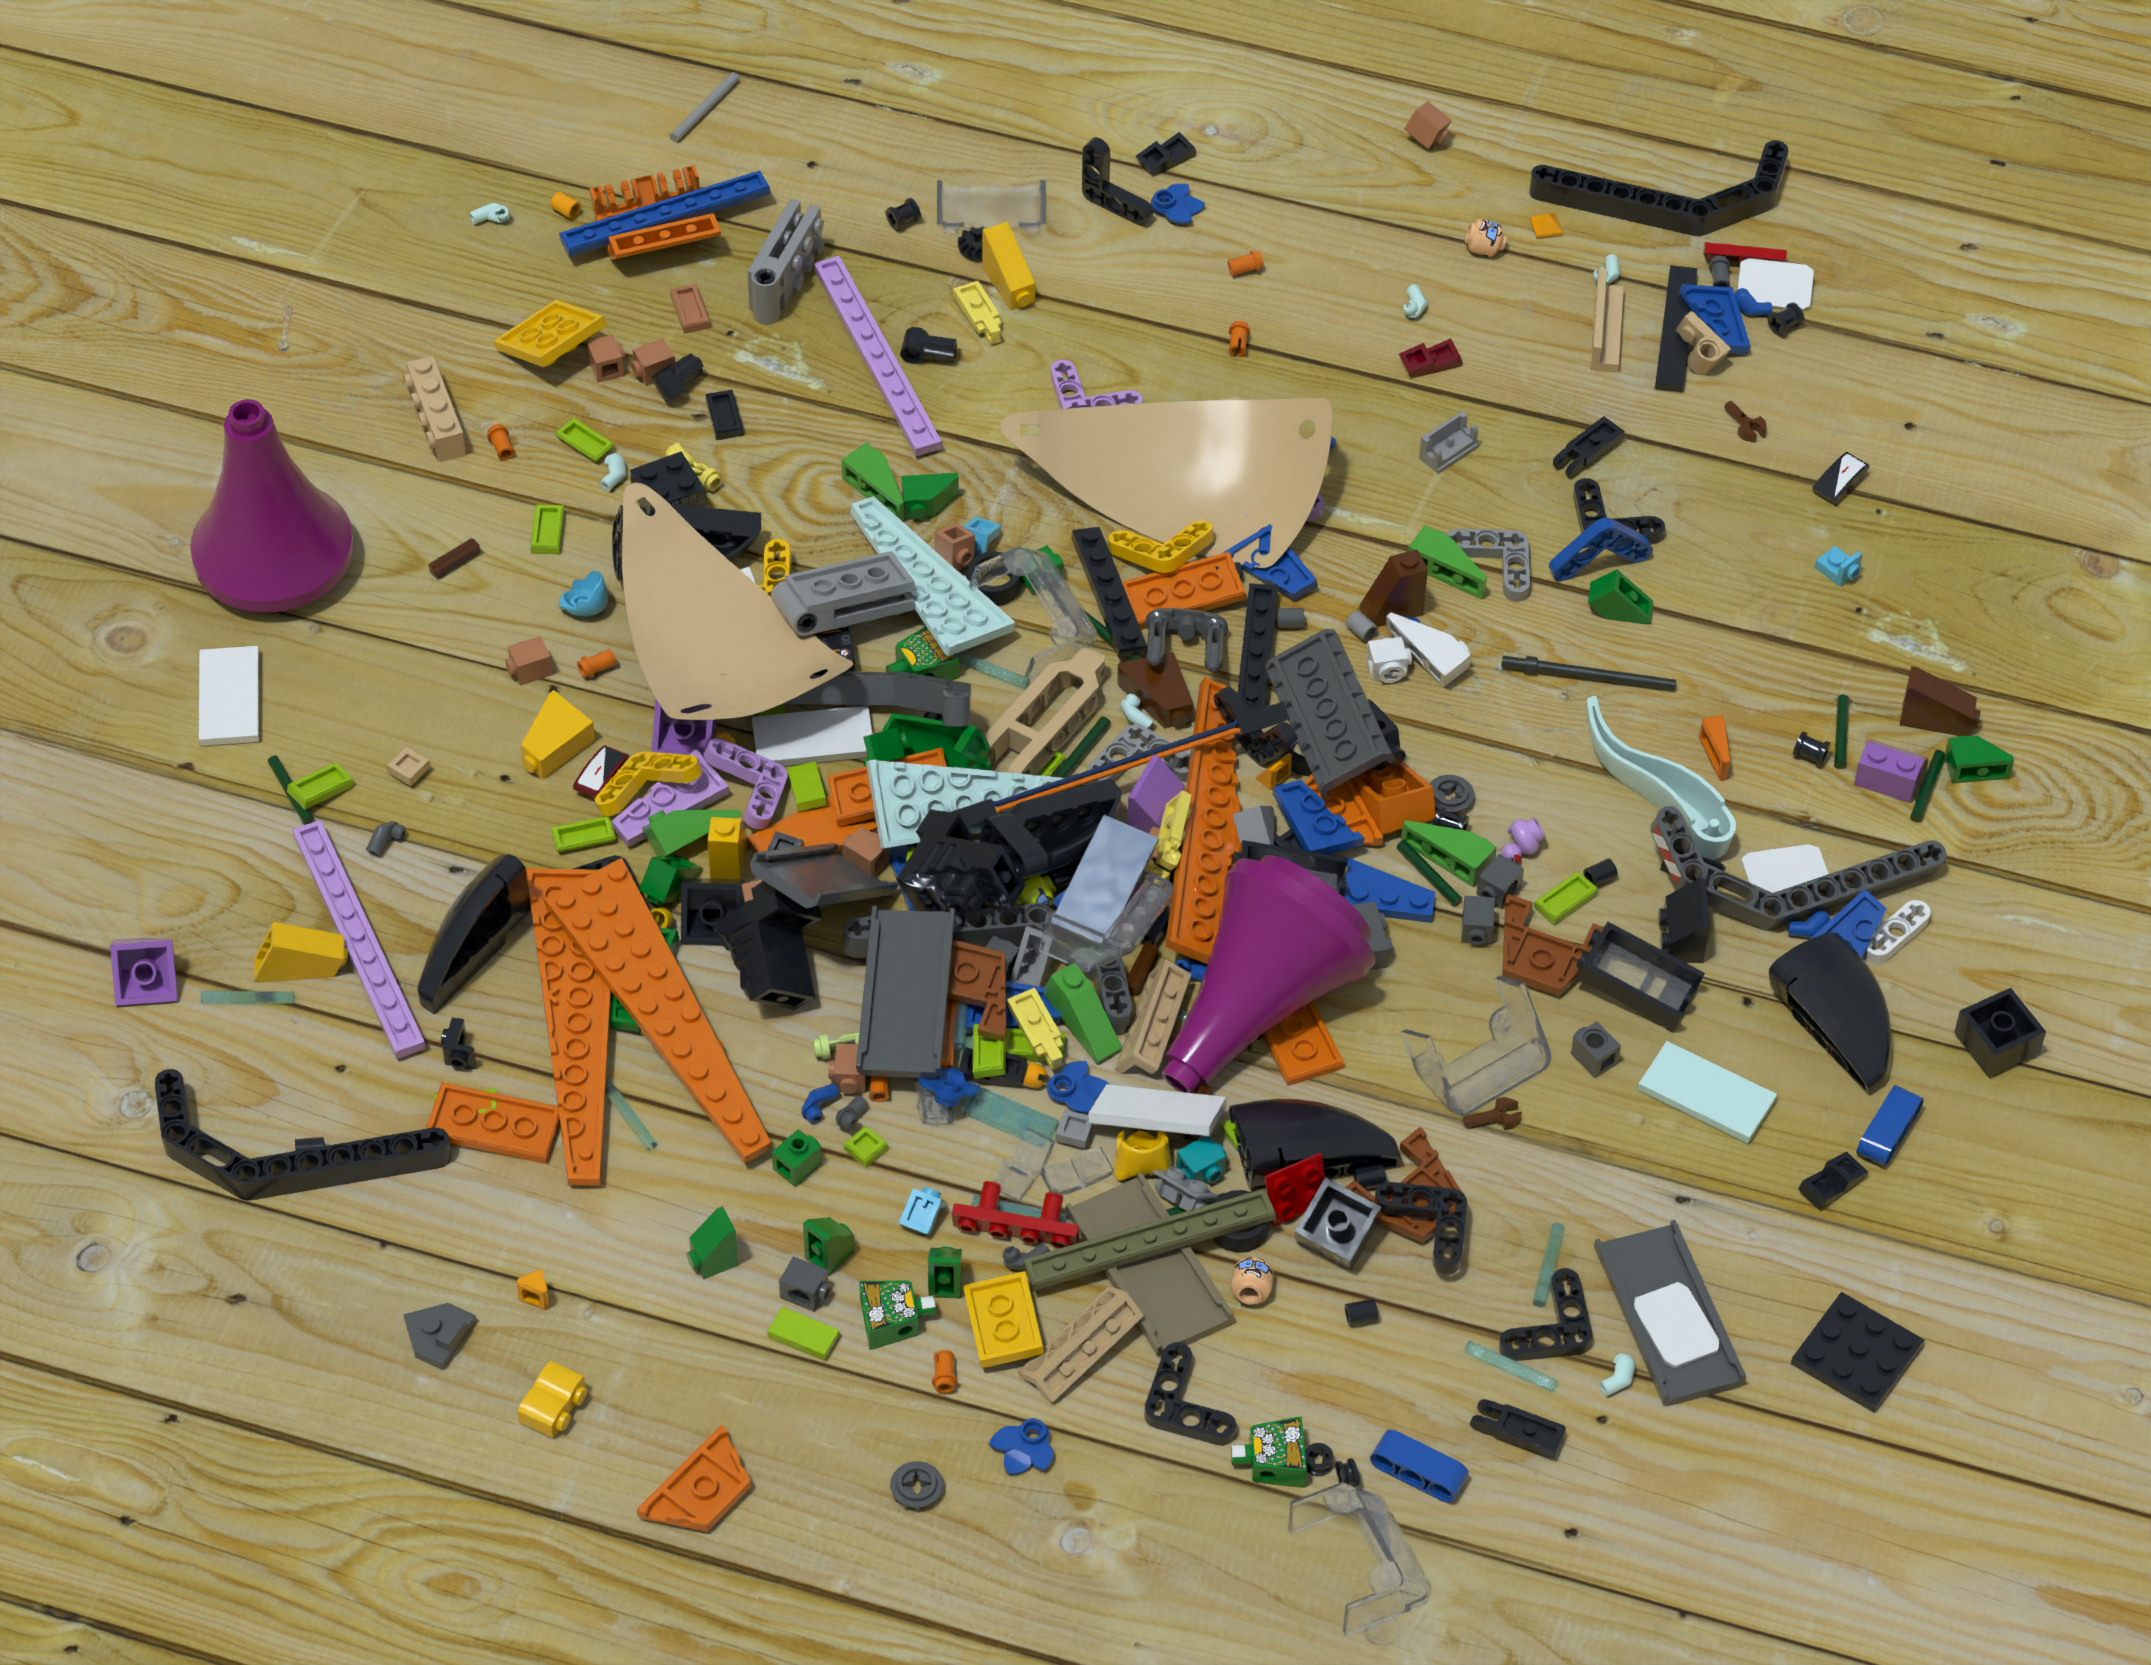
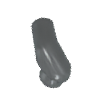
[366,821,406,856]
[835,1095,868,1130]
[1002,1243,1050,1271]

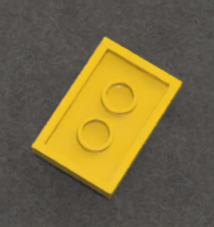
[963,1271,1044,1369]

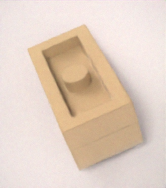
[1676,311,1731,374]

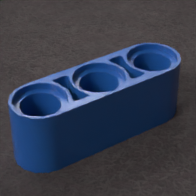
[1856,1085,1924,1167]
[1370,1429,1469,1503]

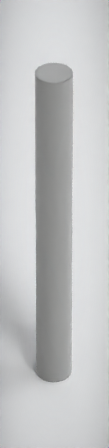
[670,72,740,142]

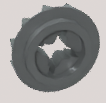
[1430,775,1474,814]
[890,1461,943,1511]

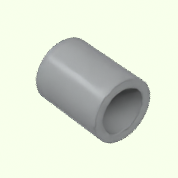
[1346,610,1378,642]

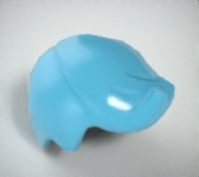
[559,570,609,617]

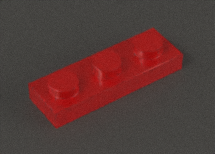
[1703,242,1787,262]

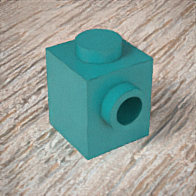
[1176,1136,1227,1184]

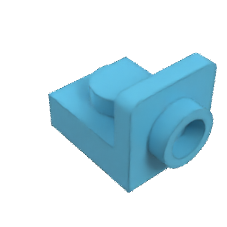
[963,516,1002,557]
[1815,546,1863,586]
[899,1187,947,1236]

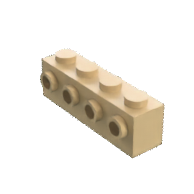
[403,355,466,462]

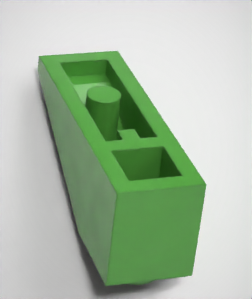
[841,443,904,522]
[1408,525,1487,600]
[642,809,742,857]
[1401,820,1497,887]
[1043,963,1122,1064]

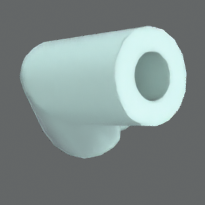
[469,203,510,225]
[1593,254,1620,285]
[1403,284,1427,318]
[600,453,626,492]
[1120,694,1154,729]
[1599,1353,1635,1396]

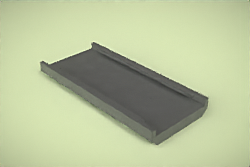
[1265,629,1395,798]
[750,843,899,909]
[856,906,956,1078]
[1594,1220,1746,1406]

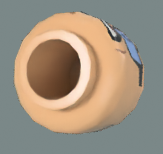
[1465,218,1507,257]
[1230,1257,1274,1305]

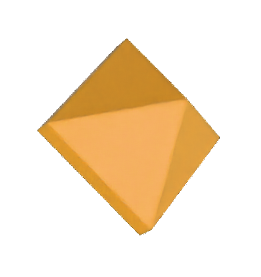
[1530,213,1563,239]

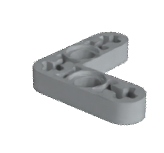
[1447,529,1530,602]
[1087,724,1190,782]

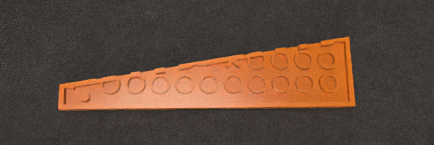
[1165,677,1241,964]
[544,858,771,1164]
[526,868,611,1186]

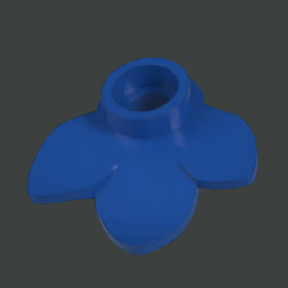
[1151,184,1205,224]
[1047,1061,1109,1114]
[918,1067,980,1106]
[989,1418,1053,1475]

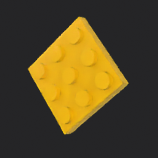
[493,300,607,367]

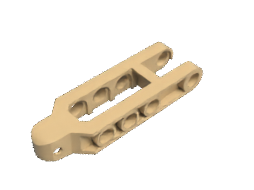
[984,647,1105,775]

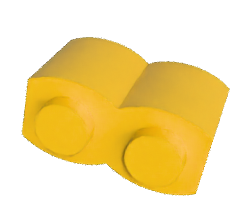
[517,1360,587,1438]

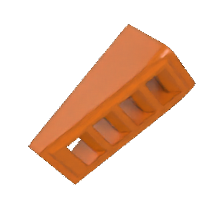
[1699,715,1730,781]

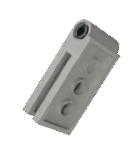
[747,199,825,325]
[771,551,915,636]

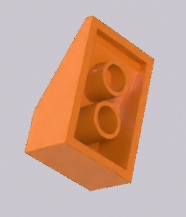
[1351,762,1436,834]

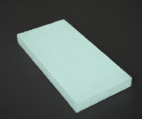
[1637,1041,1777,1144]

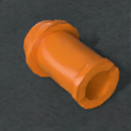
[1227,250,1264,276]
[1229,321,1250,357]
[487,424,515,460]
[577,649,617,678]
[869,1076,889,1102]
[932,1350,958,1394]

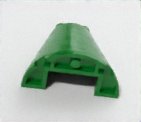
[863,713,991,771]

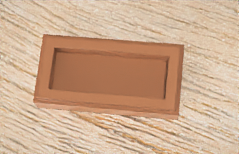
[670,284,710,334]

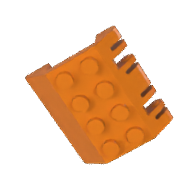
[589,165,721,260]

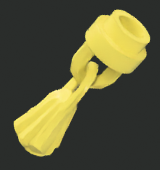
[666,443,722,491]

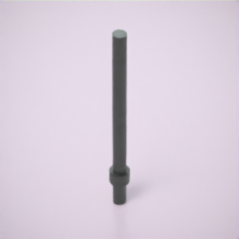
[1501,655,1676,691]

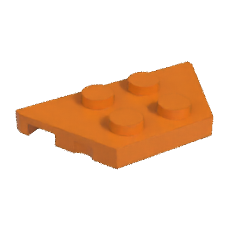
[1304,774,1383,846]
[637,1424,751,1532]

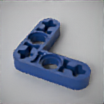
[1549,517,1653,582]

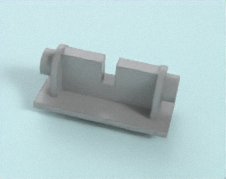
[1153,1167,1218,1211]

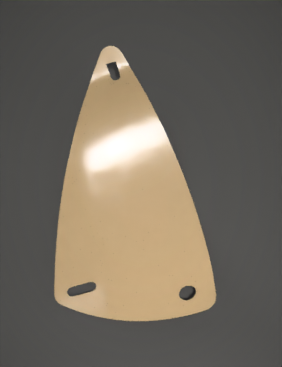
[1000,398,1333,568]
[622,483,853,720]

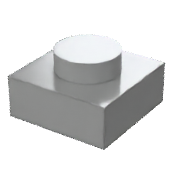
[1055,1109,1094,1149]

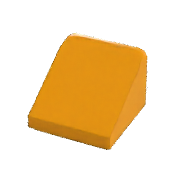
[1256,753,1292,790]

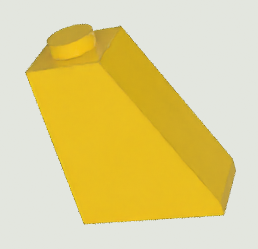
[982,222,1035,311]
[521,690,595,779]
[708,817,747,879]
[254,922,348,982]

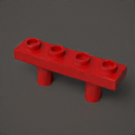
[951,1181,1080,1249]

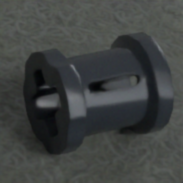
[885,198,921,230]
[1767,302,1805,336]
[1793,731,1831,766]
[1432,806,1469,831]

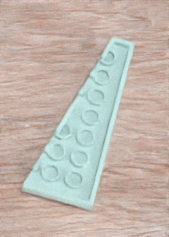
[850,496,1016,656]
[866,760,1100,849]

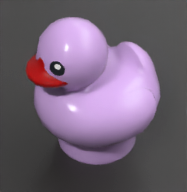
[1501,818,1546,864]

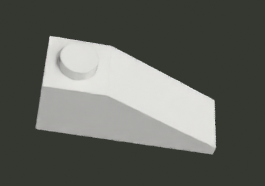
[1386,613,1471,688]

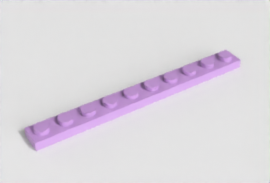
[814,256,942,456]
[292,820,426,1059]

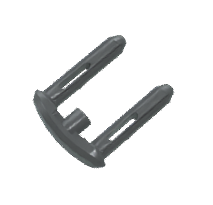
[1145,608,1228,673]

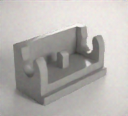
[1419,411,1479,474]

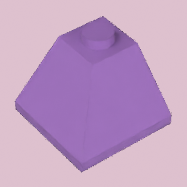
[110,938,178,1006]

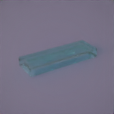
[962,1086,1059,1149]

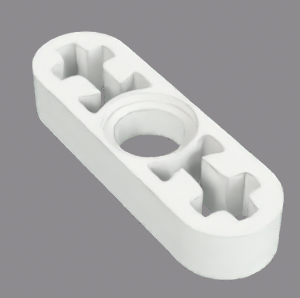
[1863,900,1931,964]

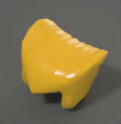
[1114,1129,1173,1181]

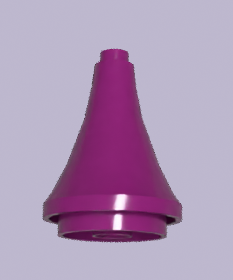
[190,399,354,613]
[1162,855,1375,1093]

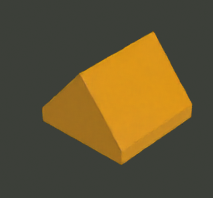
[516,1269,549,1310]

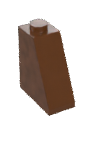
[1359,549,1428,627]
[1117,652,1193,729]
[1899,666,1981,736]

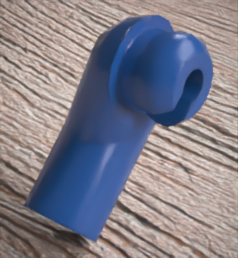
[1735,288,1772,316]
[1175,959,1207,983]
[801,1084,839,1123]

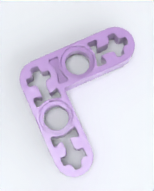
[1051,360,1143,409]
[704,738,788,829]

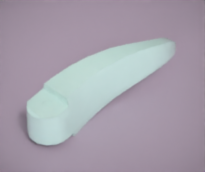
[1586,696,1736,860]

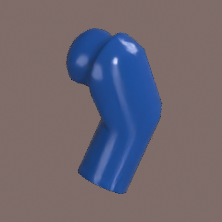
[1788,910,1831,938]

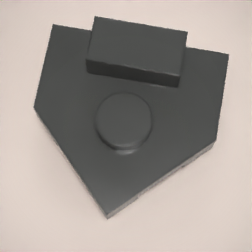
[403,1303,476,1370]

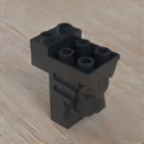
[896,809,1026,913]
[713,880,823,1010]

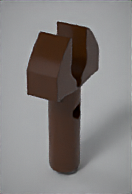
[1724,401,1766,443]
[1462,1097,1522,1131]

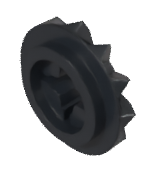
[958,225,985,260]

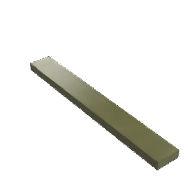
[1023,1188,1276,1291]

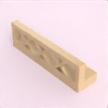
[1590,269,1624,373]
[1115,959,1191,1074]
[1018,1286,1144,1403]

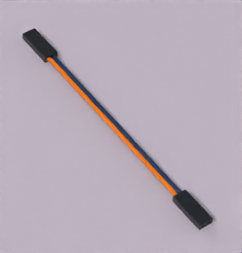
[952,702,1289,827]

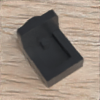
[441,1017,476,1069]

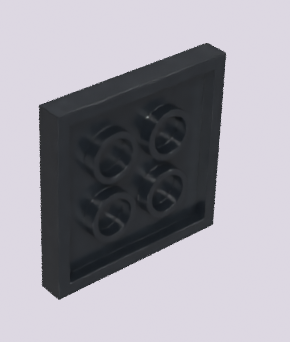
[1791,1291,1925,1413]

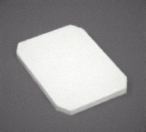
[1737,258,1814,311]
[1741,844,1828,893]
[1634,1282,1719,1369]

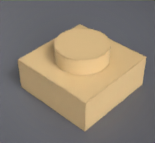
[387,747,430,786]

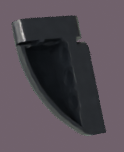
[612,504,761,582]
[980,779,1122,880]
[417,854,531,1015]
[1768,932,1892,1096]
[1229,1098,1402,1188]

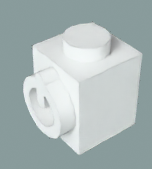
[1366,637,1412,683]

